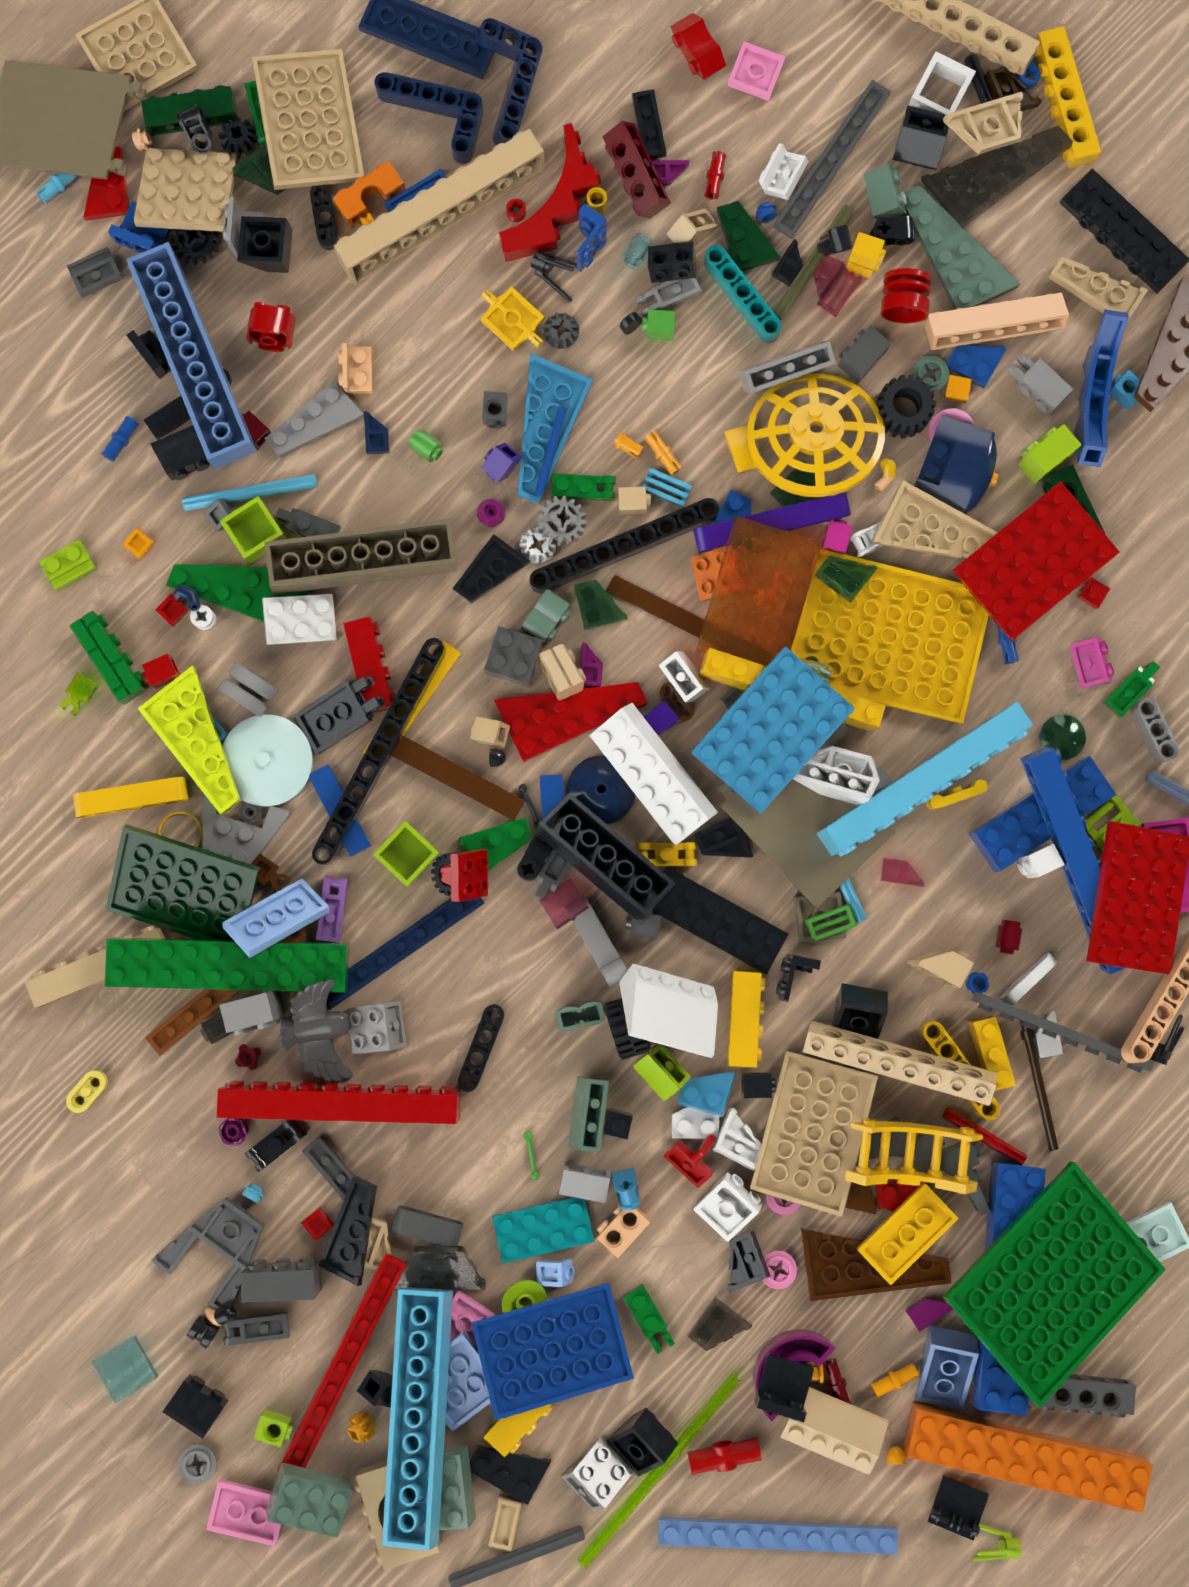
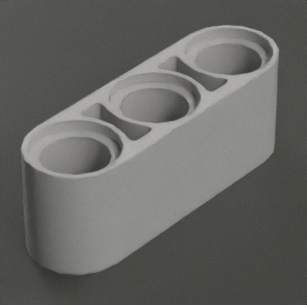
[1131,698,1179,763]

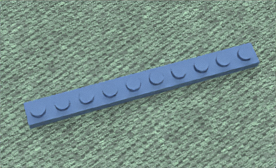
[658,1517,898,1554]

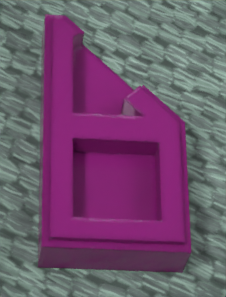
[651,160,689,185]
[580,642,603,687]
[905,1297,953,1332]

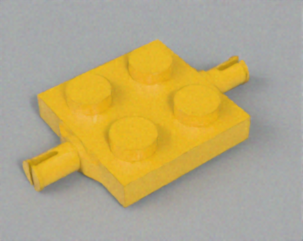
[480,286,545,352]

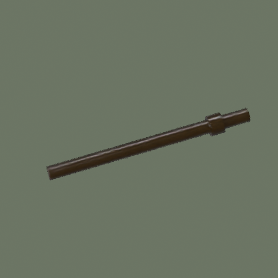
[1020,1010,1059,1151]

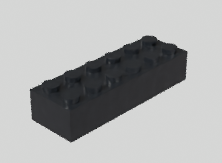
[536,793,676,925]

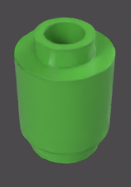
[408,429,443,462]

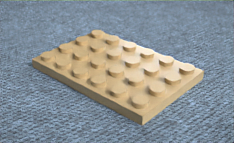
[252,49,364,190]
[750,1051,879,1217]

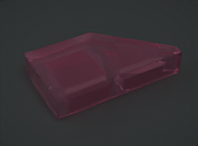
[813,256,845,300]
[880,858,925,887]

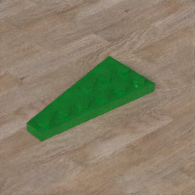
[166,564,313,623]

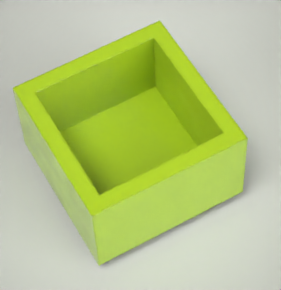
[1017,424,1082,485]
[219,496,287,565]
[373,821,441,888]

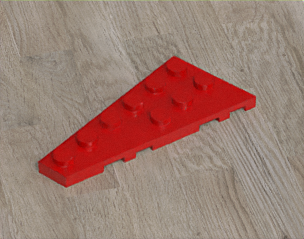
[494,682,648,762]

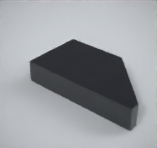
[771,239,803,287]

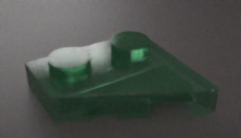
[232,144,286,195]
[814,555,878,603]
[574,580,627,631]

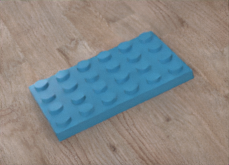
[691,646,855,814]

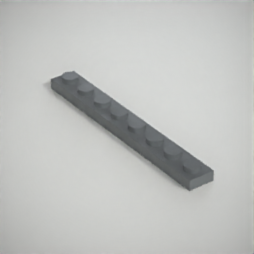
[773,80,891,239]
[972,992,1154,1073]

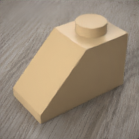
[667,209,719,246]

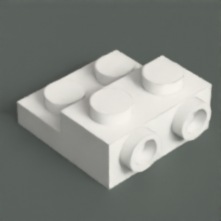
[693,1172,762,1242]

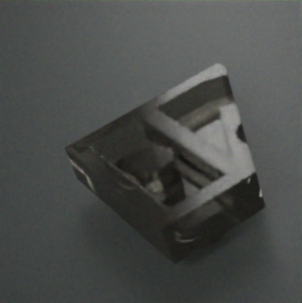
[687,1296,753,1351]

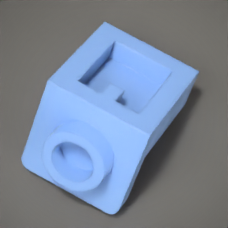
[536,1258,575,1287]

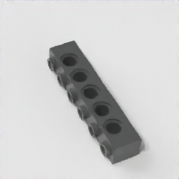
[1028,1374,1136,1418]

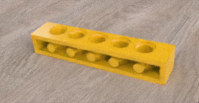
[1034,26,1101,168]

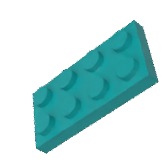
[492,1197,595,1264]

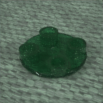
[1038,714,1086,760]

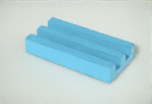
[642,468,692,508]

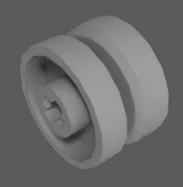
[217,662,279,718]

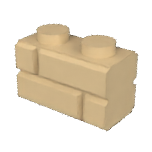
[538,644,586,701]

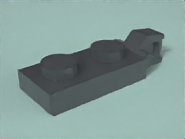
[275,508,341,537]
[535,850,571,900]

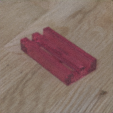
[817,266,862,317]

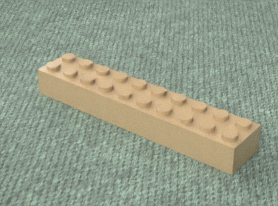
[334,129,545,286]

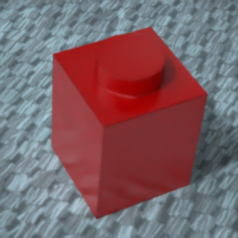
[142,654,180,689]

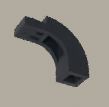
[357,1370,393,1408]

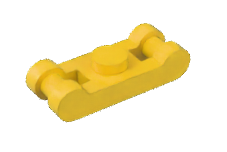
[926,779,988,810]
[636,842,697,866]

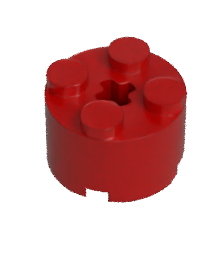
[246,302,296,352]

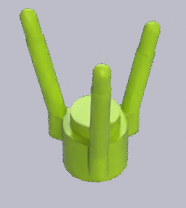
[972,1523,1021,1562]

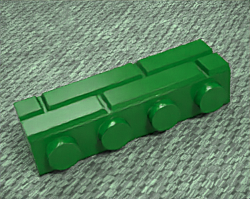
[69,611,147,705]

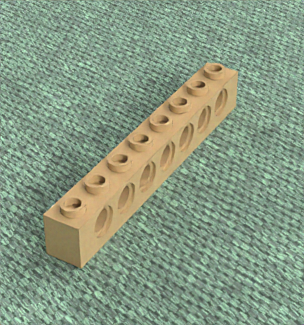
[874,0,1040,76]
[803,1020,997,1106]

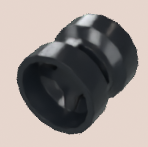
[186,1315,220,1349]

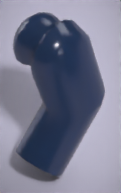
[173,584,201,611]

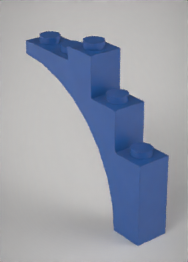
[1074,309,1129,468]

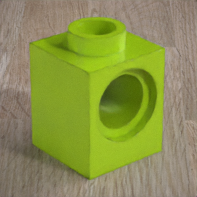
[253,1409,294,1448]

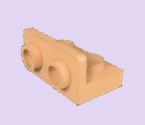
[338,343,373,394]

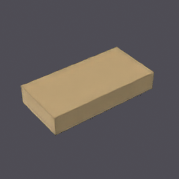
[488,1496,522,1551]

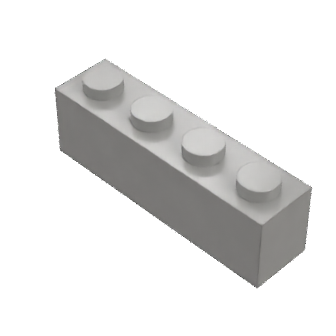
[738,341,836,394]

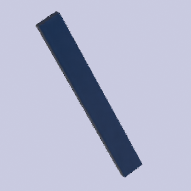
[326,897,485,1009]

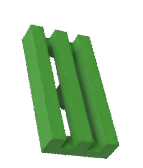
[804,904,857,942]

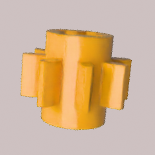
[347,1412,377,1443]

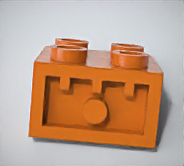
[691,544,752,601]

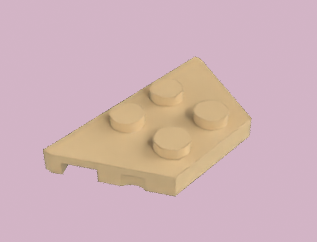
[943,92,1023,154]

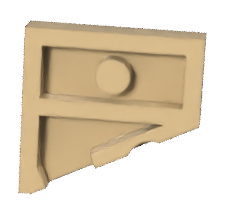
[364,1217,391,1270]

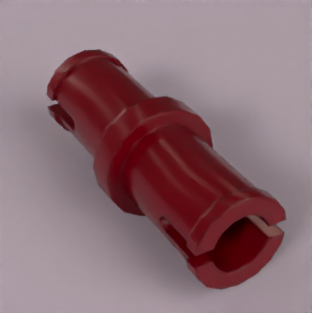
[823,1358,852,1405]

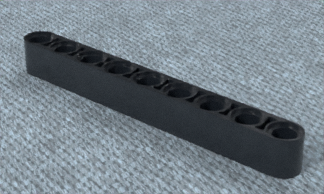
[529,498,719,594]

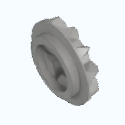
[178,1444,217,1484]

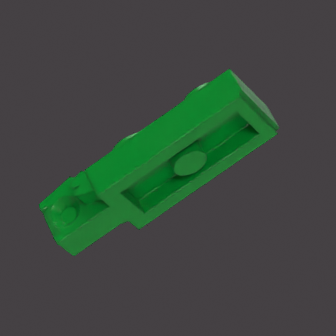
[1103,661,1160,718]

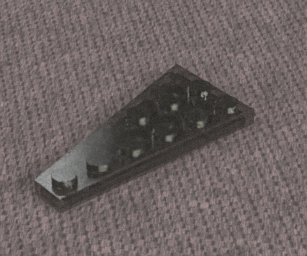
[921,126,1073,229]

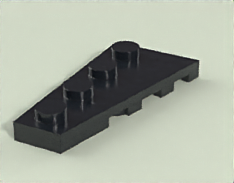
[318,1176,377,1286]

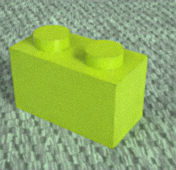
[633,1043,691,1101]

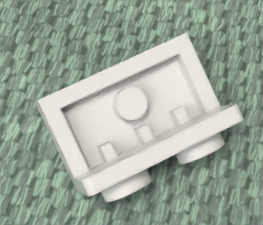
[759,143,809,200]

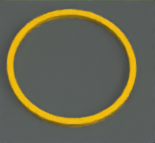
[158,812,203,847]

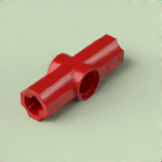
[687,1437,762,1475]

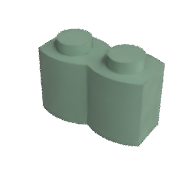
[521,589,571,644]
[555,1001,605,1031]

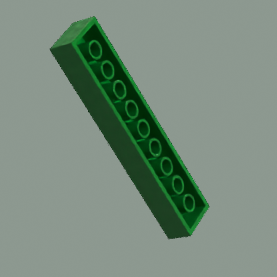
[105,937,349,992]

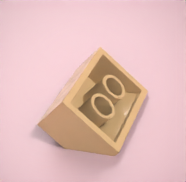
[905,949,974,988]

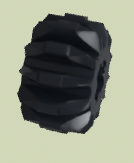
[219,116,258,159]

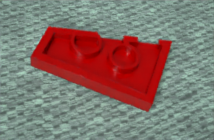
[83,146,129,221]

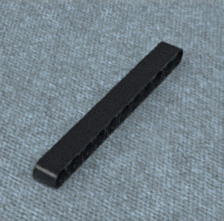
[312,638,446,865]

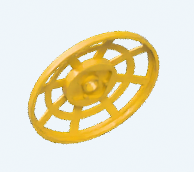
[747,373,885,497]

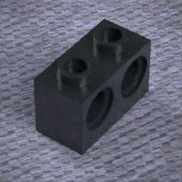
[648,241,696,283]

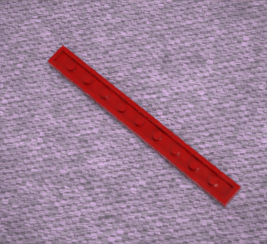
[278,1252,407,1472]

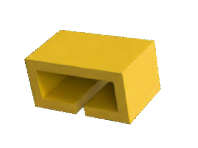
[845,232,886,279]

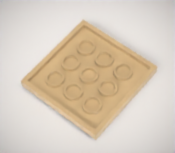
[75,0,199,111]
[134,148,238,232]

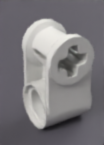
[849,522,885,558]

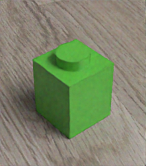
[642,309,675,341]

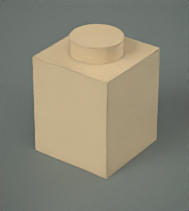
[618,487,651,516]
[470,716,510,748]

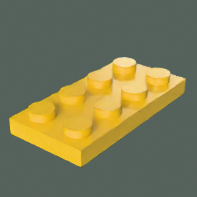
[856,1182,959,1285]

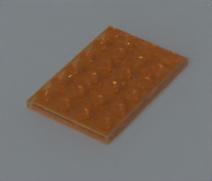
[696,516,822,666]

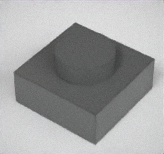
[204,498,232,531]

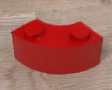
[670,13,726,80]

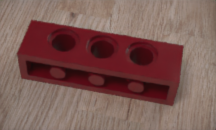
[602,121,671,218]

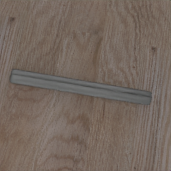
[448,1526,585,1587]

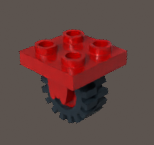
[431,849,489,902]

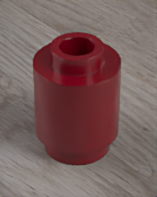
[995,920,1022,955]

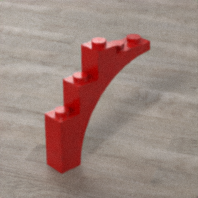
[499,123,601,262]

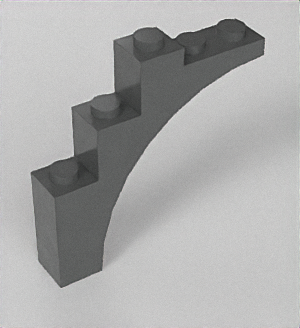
[857,1117,991,1216]

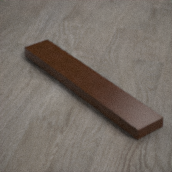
[392,736,525,821]

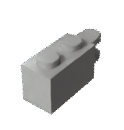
[1006,354,1073,415]

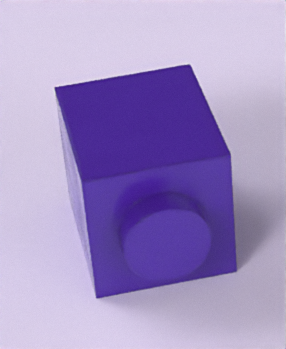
[644,701,679,736]

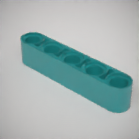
[704,245,781,343]

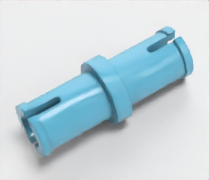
[35,173,79,204]

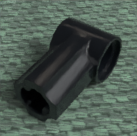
[817,225,853,257]

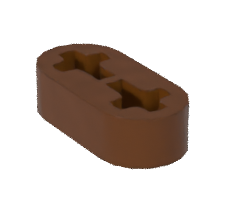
[659,682,694,722]

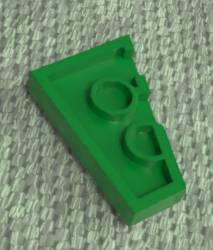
[459,817,532,871]

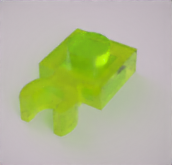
[60,672,99,716]

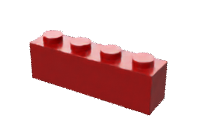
[343,616,395,714]

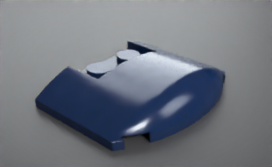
[915,415,997,514]

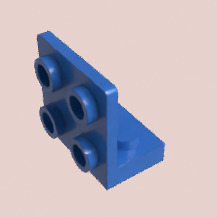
[108,202,170,253]
[576,203,608,272]

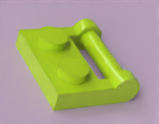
[1084,795,1142,852]

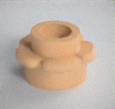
[132,128,152,151]

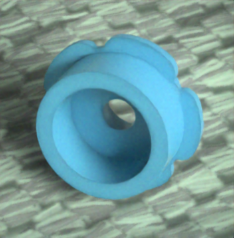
[242,1183,264,1204]

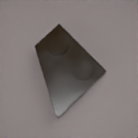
[985,67,1041,111]

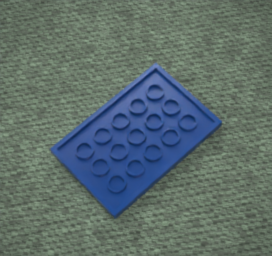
[471,1282,634,1421]

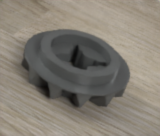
[543,312,579,349]

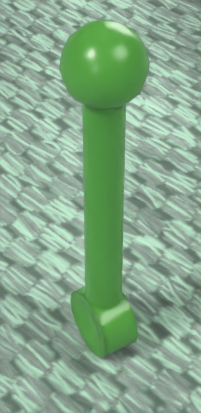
[523,1131,540,1180]

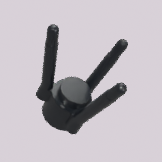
[531,250,577,302]
[1148,1014,1184,1065]

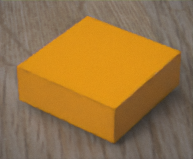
[944,375,972,403]
[122,527,156,560]

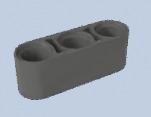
[392,1205,464,1248]

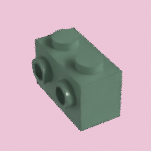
[864,164,907,220]

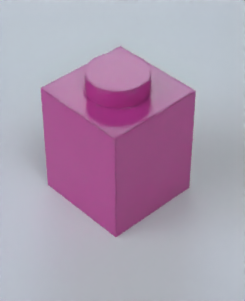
[821,519,852,554]

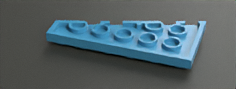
[518,353,593,505]

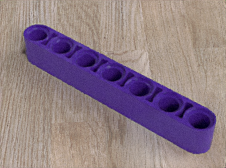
[693,492,851,552]

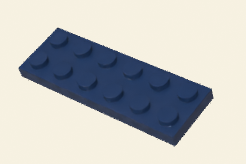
[358,0,495,80]

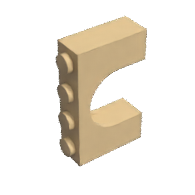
[354,1460,441,1571]

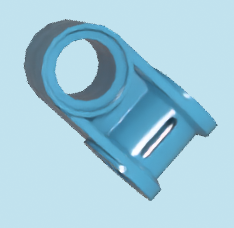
[611,1167,640,1211]

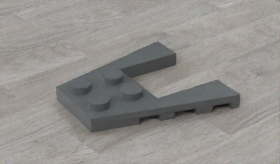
[151,1197,265,1310]

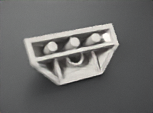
[793,746,880,806]

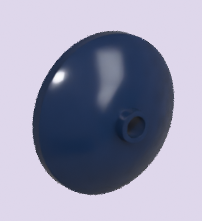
[567,756,635,824]

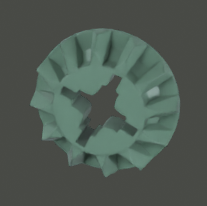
[912,356,949,392]

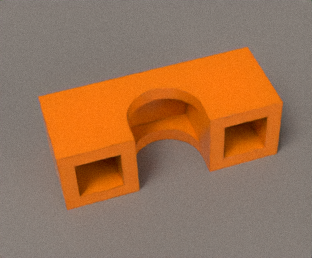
[333,161,406,229]

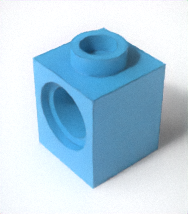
[1110,370,1140,410]

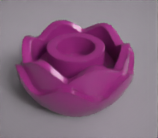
[477,499,505,527]
[218,1118,248,1146]

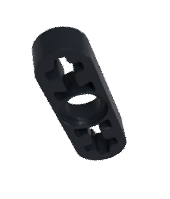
[310,184,339,250]

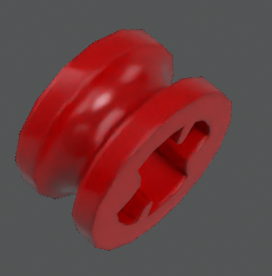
[506,198,526,222]

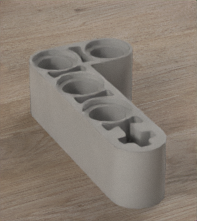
[565,896,628,987]

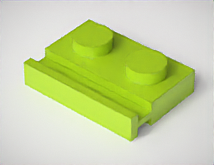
[39,539,97,592]

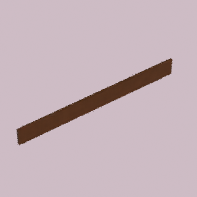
[606,575,773,666]

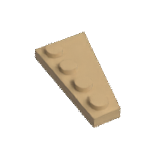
[1048,257,1149,322]

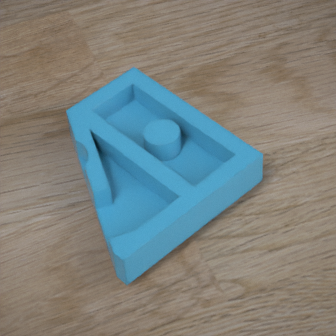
[677,1071,736,1117]

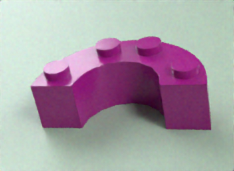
[753,1329,835,1421]

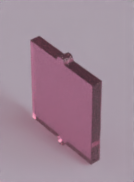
[539,878,589,930]

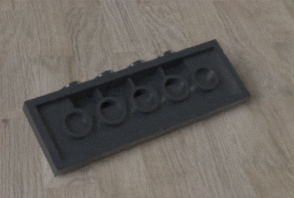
[1059,168,1189,294]

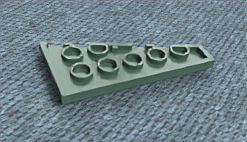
[904,185,1020,310]

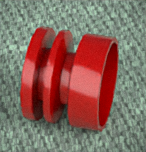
[880,268,932,324]

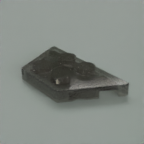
[394,1246,486,1291]

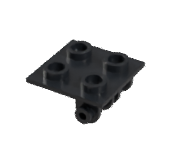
[927,1475,989,1541]

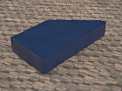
[364,411,390,455]

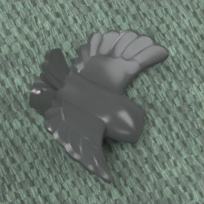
[279,979,353,1083]

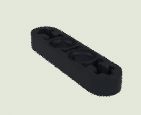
[458,1004,505,1092]

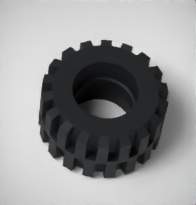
[875,375,936,439]
[604,998,650,1060]

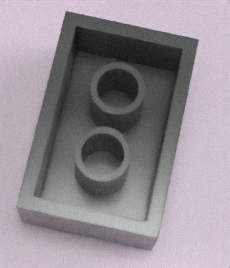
[241,1257,322,1303]

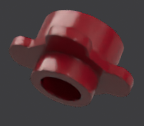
[235,1044,261,1070]

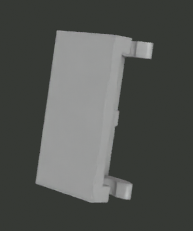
[559,1162,611,1203]

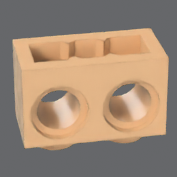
[597,1204,650,1258]

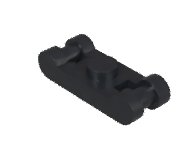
[245,1120,307,1172]

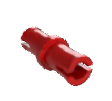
[704,151,726,200]

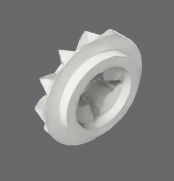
[519,527,556,564]

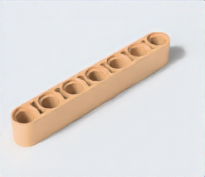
[1121,934,1189,1063]

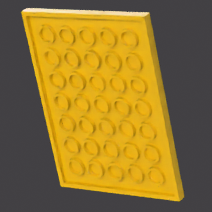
[790,547,989,725]

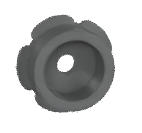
[239,802,262,824]

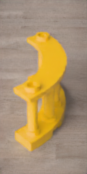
[845,1118,983,1195]

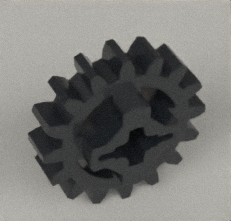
[170,229,221,265]

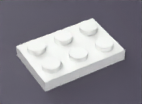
[262,594,337,645]

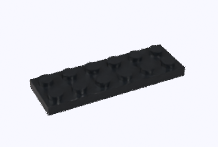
[654,866,789,975]

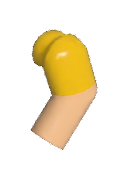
[874,458,896,493]

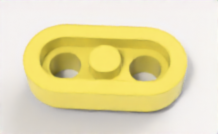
[66,1070,108,1113]

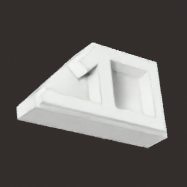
[1035,1011,1063,1058]

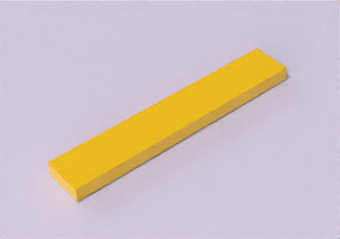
[363,640,462,758]

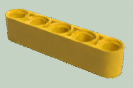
[73,777,189,818]
[919,1020,1000,1120]

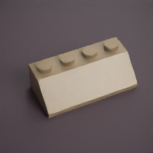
[780,1387,888,1475]

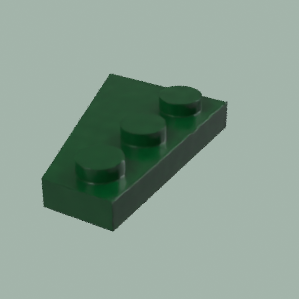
[716,201,780,271]

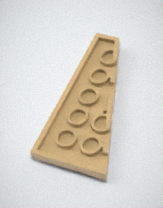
[871,480,998,559]

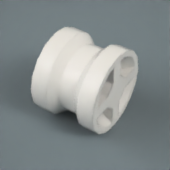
[190,605,217,631]

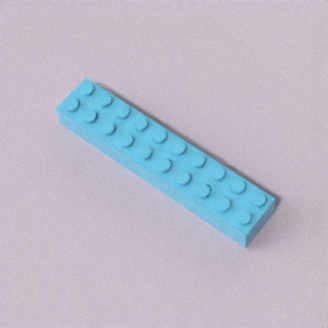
[816,702,1033,857]
[382,1287,453,1551]

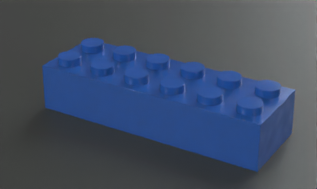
[969,756,1117,872]

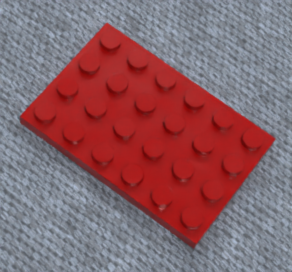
[952,481,1120,641]
[1086,821,1189,975]

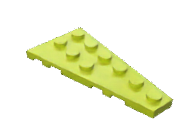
[138,665,241,816]

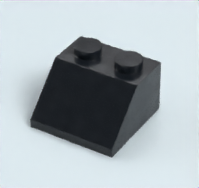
[237,216,292,273]
[150,425,210,481]
[832,983,888,1039]
[162,1374,229,1439]
[607,1407,679,1477]

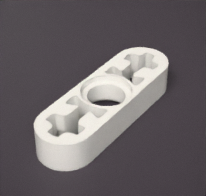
[1000,952,1058,1005]

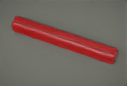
[942,1107,1027,1166]

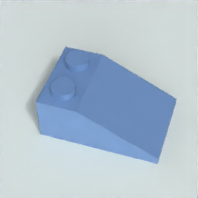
[915,1326,979,1410]

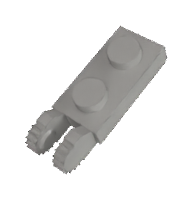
[635,278,702,317]

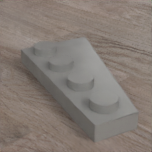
[265,381,364,458]

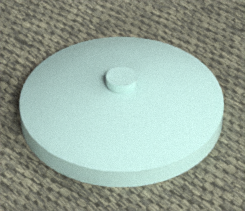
[222,715,314,807]

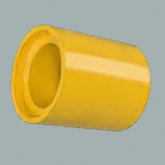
[587,187,607,215]

